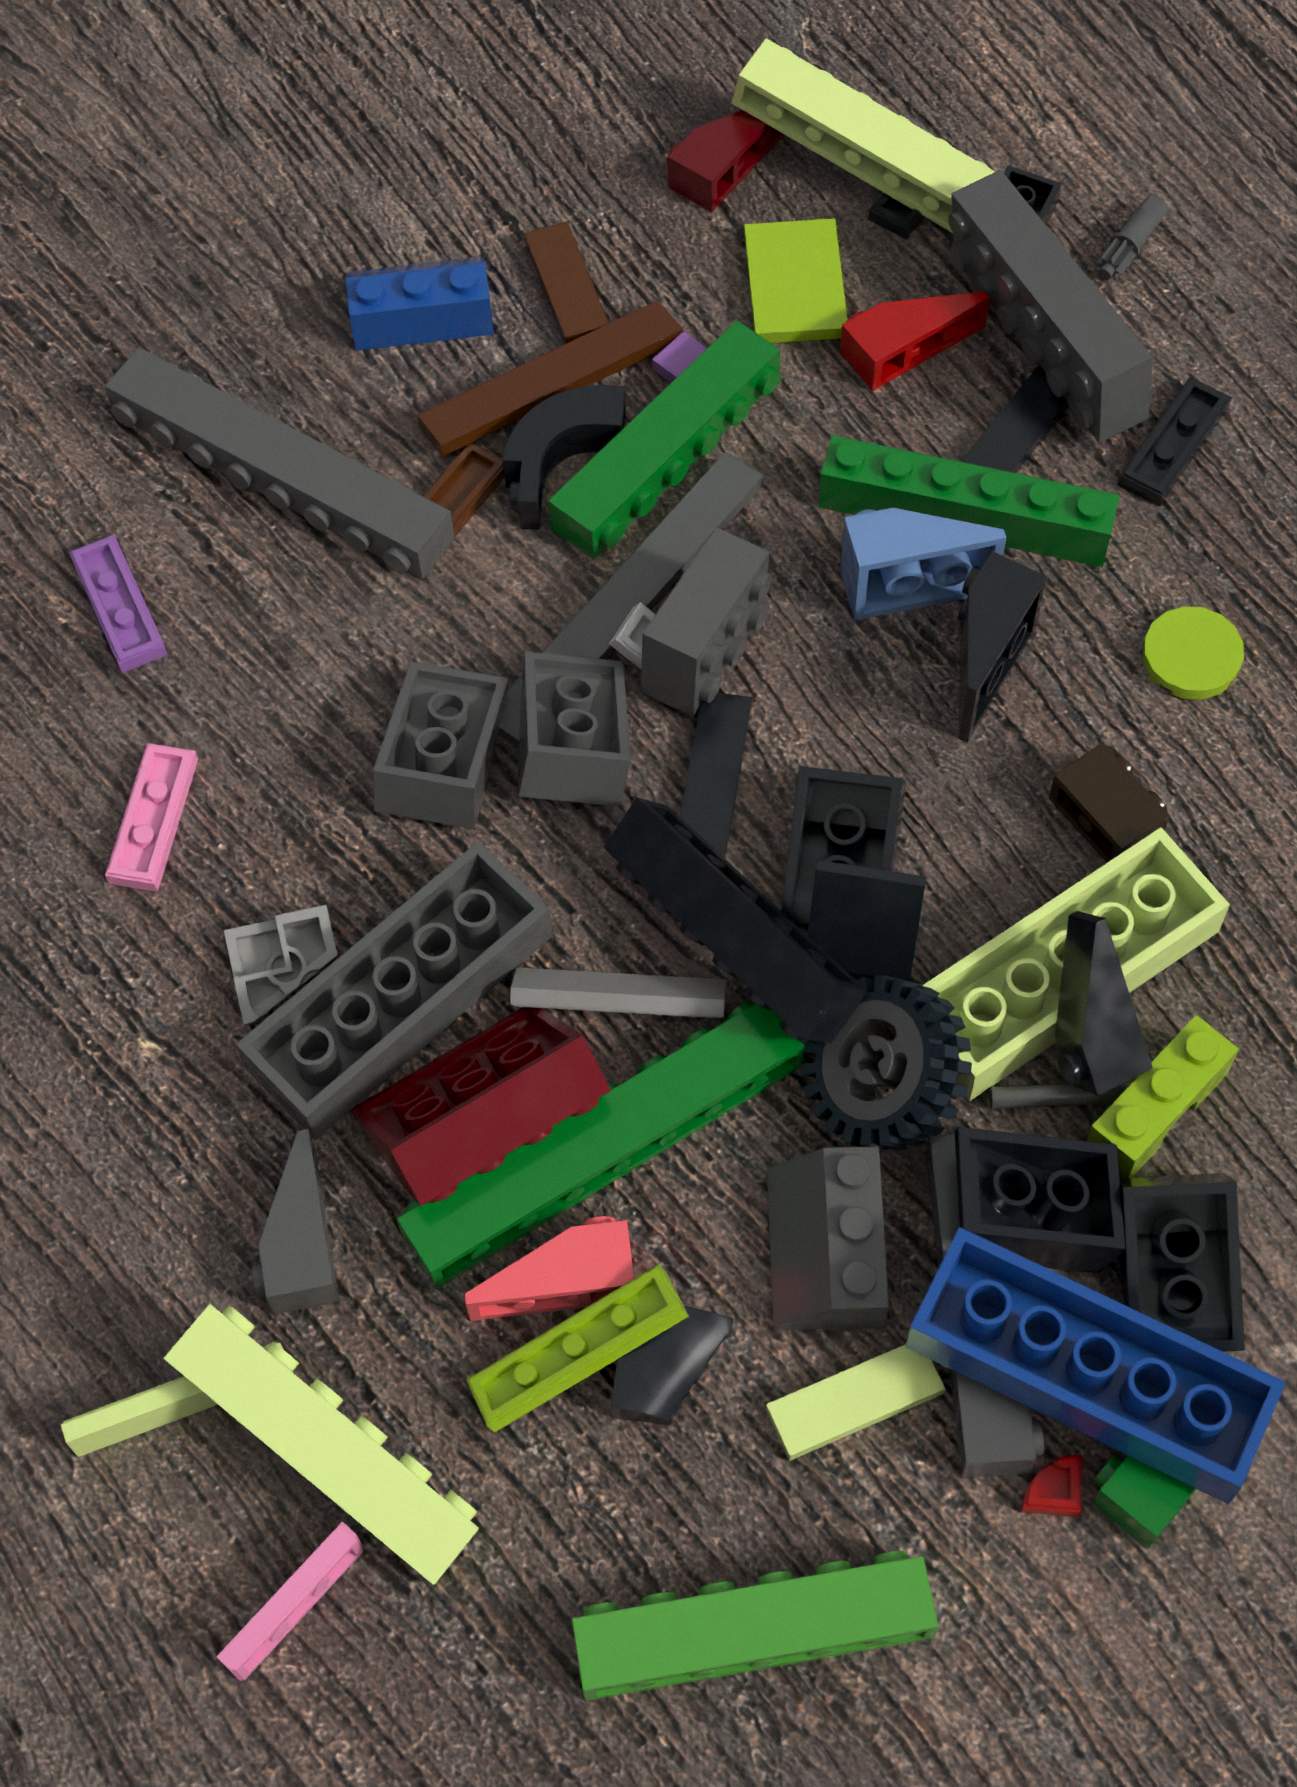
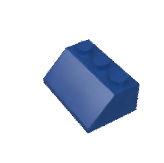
[346,256,494,351]

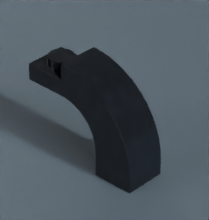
[502,385,626,530]

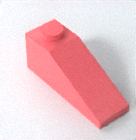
[465,1216,634,1321]

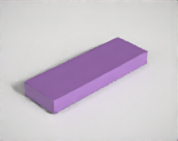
[69,534,168,673]

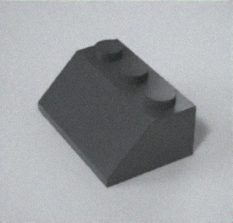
[767,1146,889,1330]

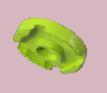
[1142,606,1244,700]

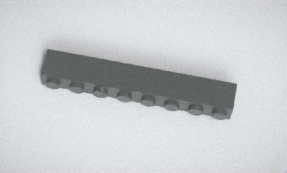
[104,347,455,580]

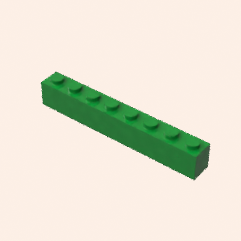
[397,1002,805,1290]

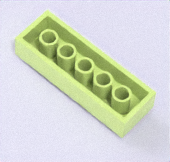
[922,827,1230,1102]

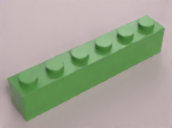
[572,1551,939,1701]

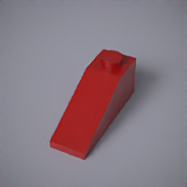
[840,291,990,391]

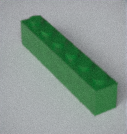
[548,320,781,559]
[818,435,1120,568]

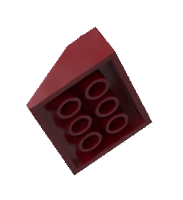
[351,1007,611,1206]

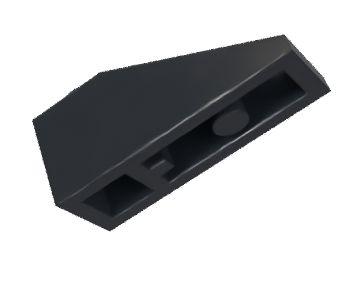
[1055,911,1153,1095]

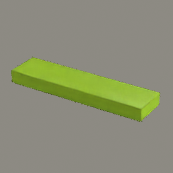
[466,1264,689,1432]

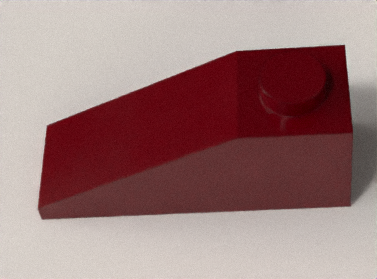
[666,110,785,212]

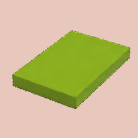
[744,218,847,343]

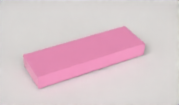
[105,743,198,892]
[217,1522,364,1682]

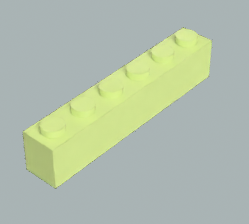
[732,38,995,232]
[163,1304,479,1585]

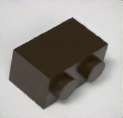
[1049,742,1170,863]

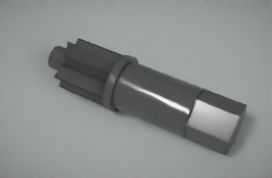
[1095,194,1168,280]

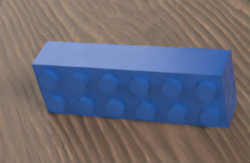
[906,1227,1286,1505]

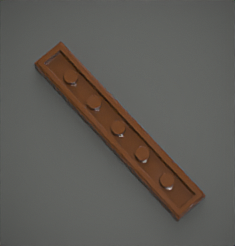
[417,300,683,457]

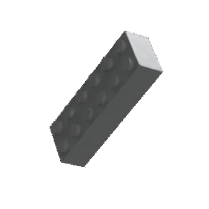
[948,169,1153,443]
[236,841,553,1141]

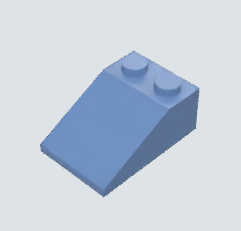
[840,508,1006,621]

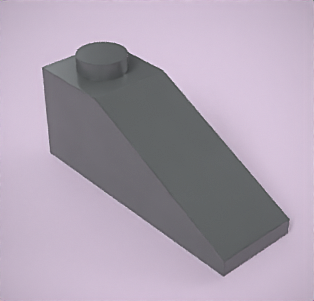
[252,1129,340,1314]

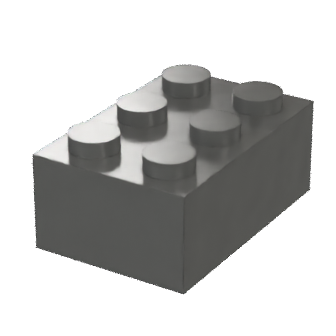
[641,527,773,717]

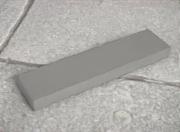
[510,967,727,1018]

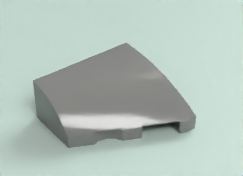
[224,905,338,1026]

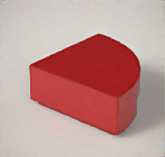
[1021,1455,1082,1517]

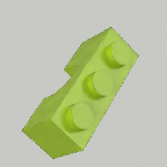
[1086,1015,1239,1178]

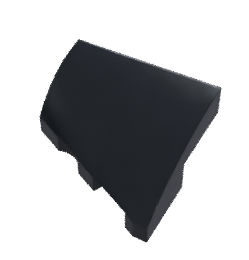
[611,1306,733,1425]

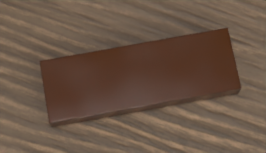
[524,221,609,344]

